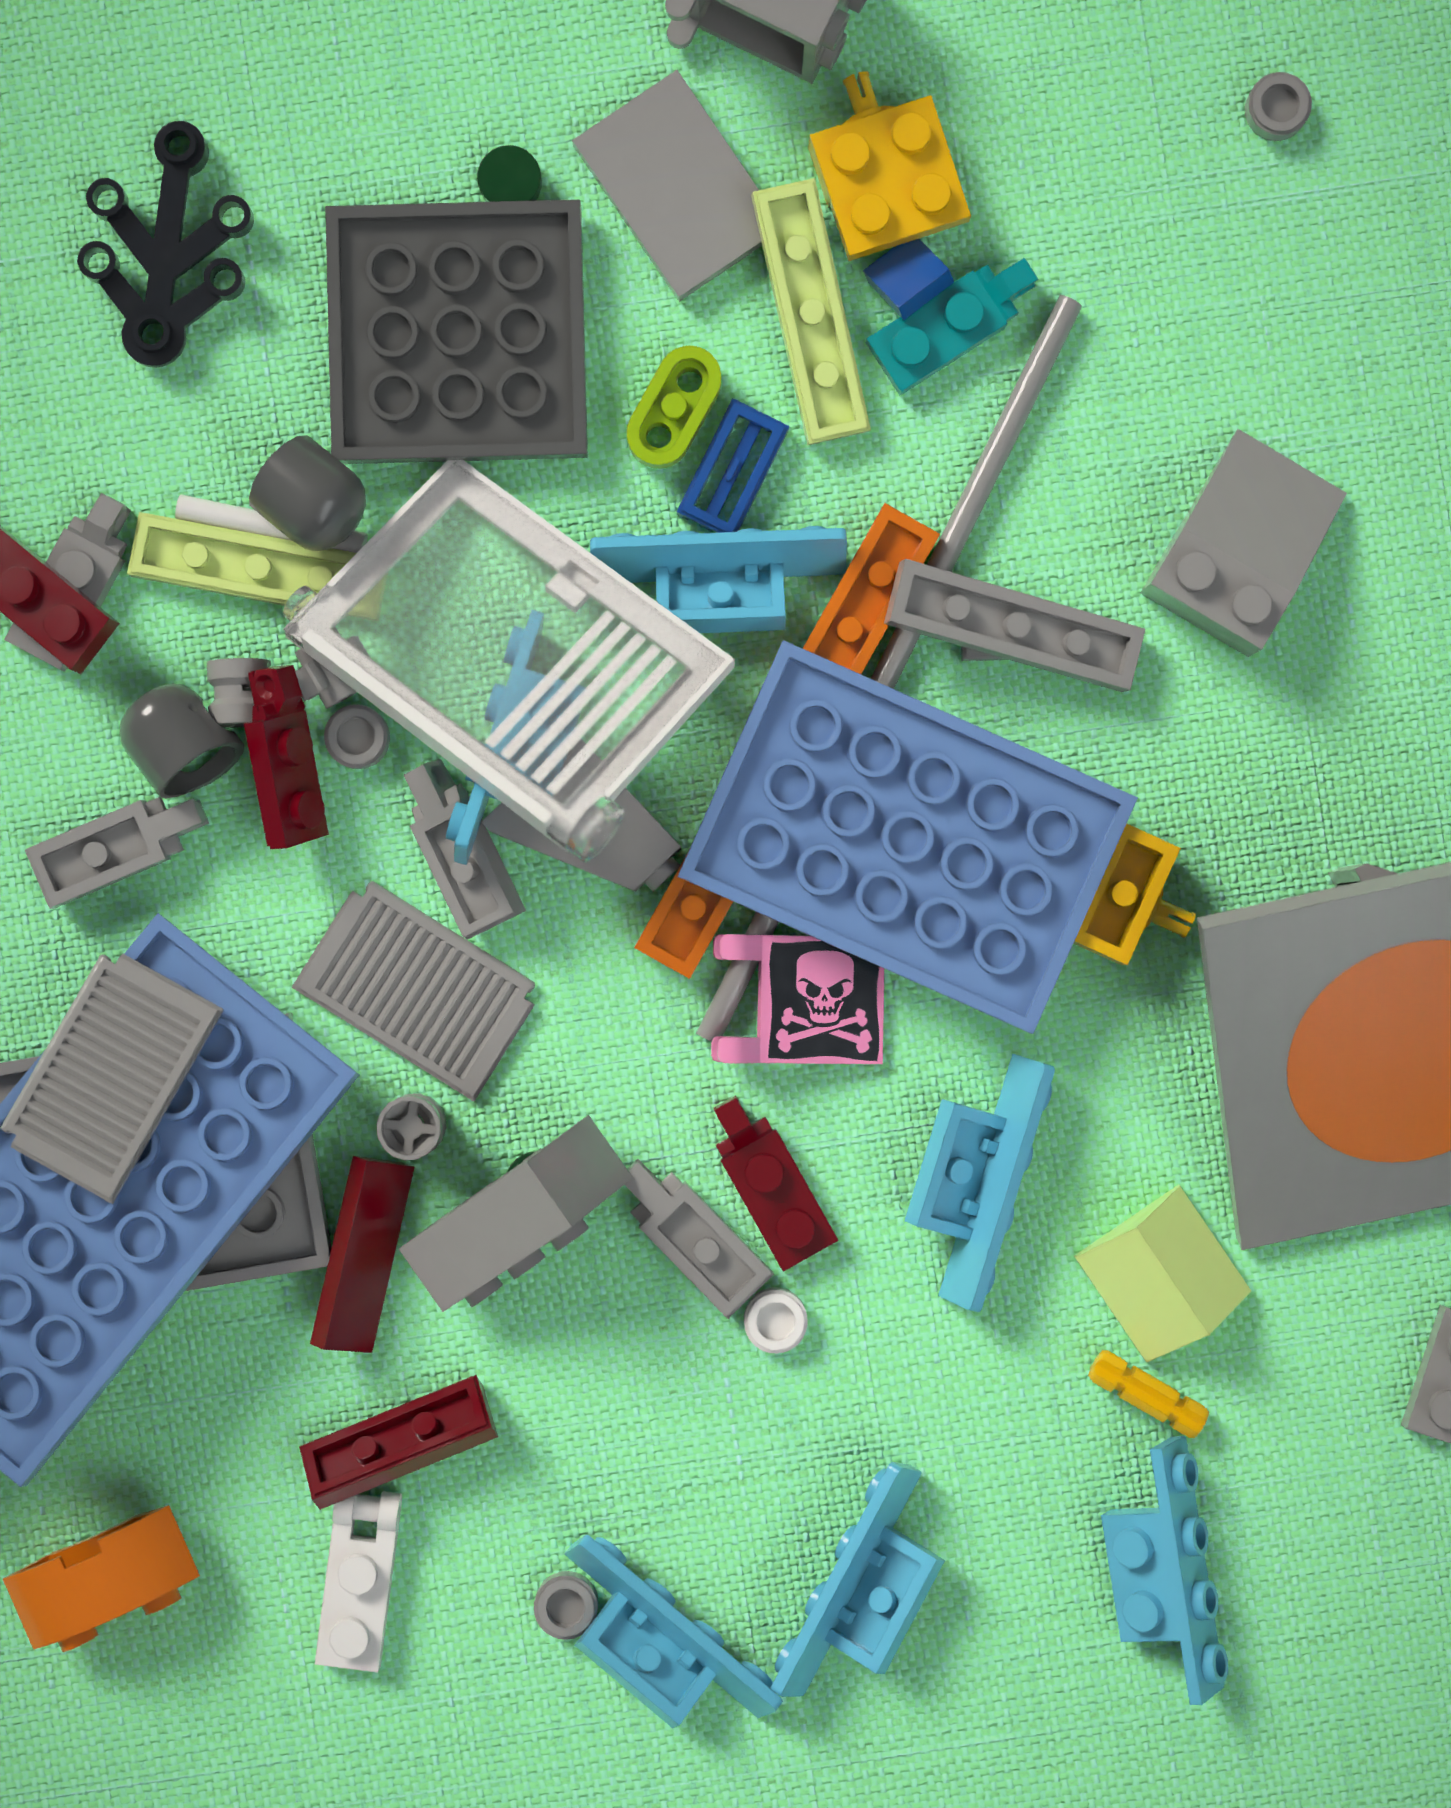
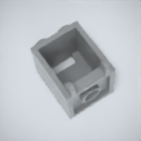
[665,0,867,84]

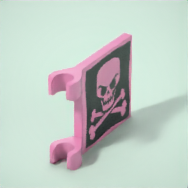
[711,934,884,1064]

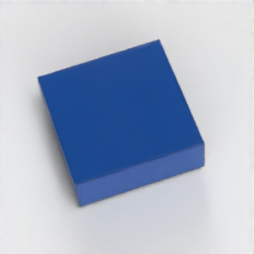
[863,239,954,320]

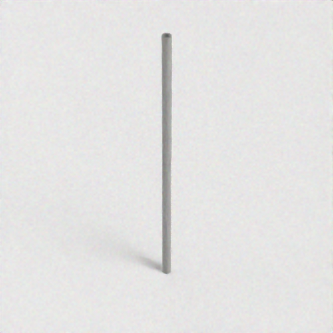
[696,295,1082,1042]

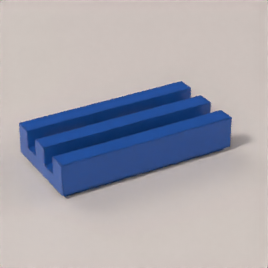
[677,398,789,533]

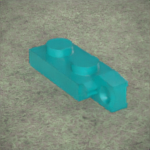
[866,258,1038,396]

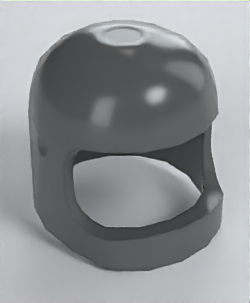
[249,435,366,551]
[120,683,245,799]

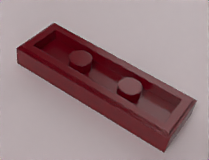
[310,1156,415,1353]
[299,1375,498,1510]

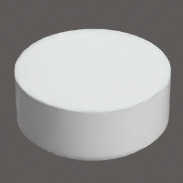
[744,1287,808,1354]

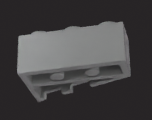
[399,1115,633,1312]

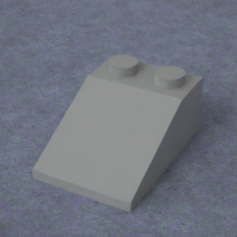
[1140,429,1347,657]

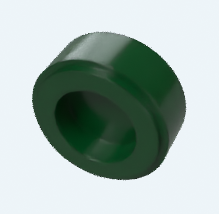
[477,145,542,202]

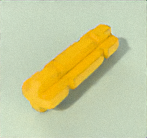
[1088,1350,1209,1438]

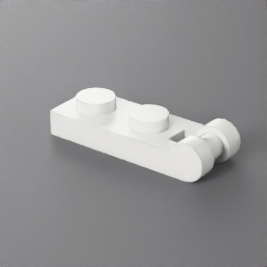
[315,1491,402,1673]

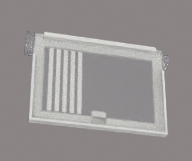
[283,460,735,862]

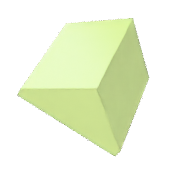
[1074,1185,1251,1362]

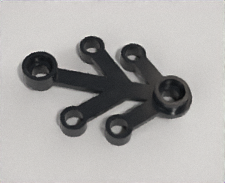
[77,121,254,368]

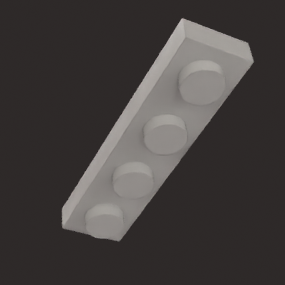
[884,559,1146,692]

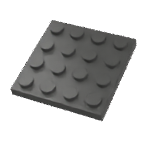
[325,199,588,464]

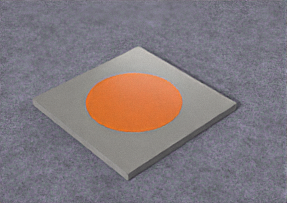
[1197,862,1451,1250]

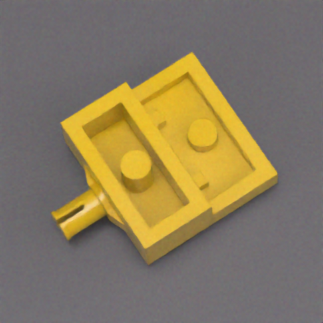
[808,71,971,261]
[1073,824,1196,965]

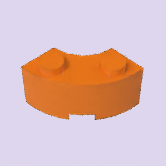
[3,1505,200,1652]

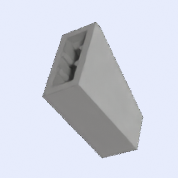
[481,741,682,892]

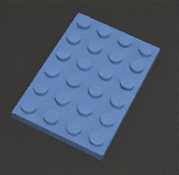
[678,640,1138,1034]

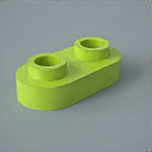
[627,346,721,469]

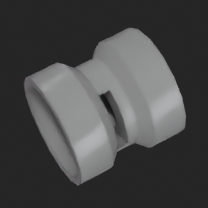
[207,658,271,728]
[377,1093,447,1160]

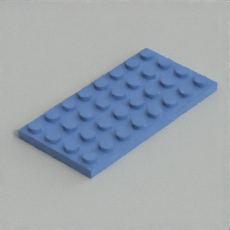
[0,913,360,1487]

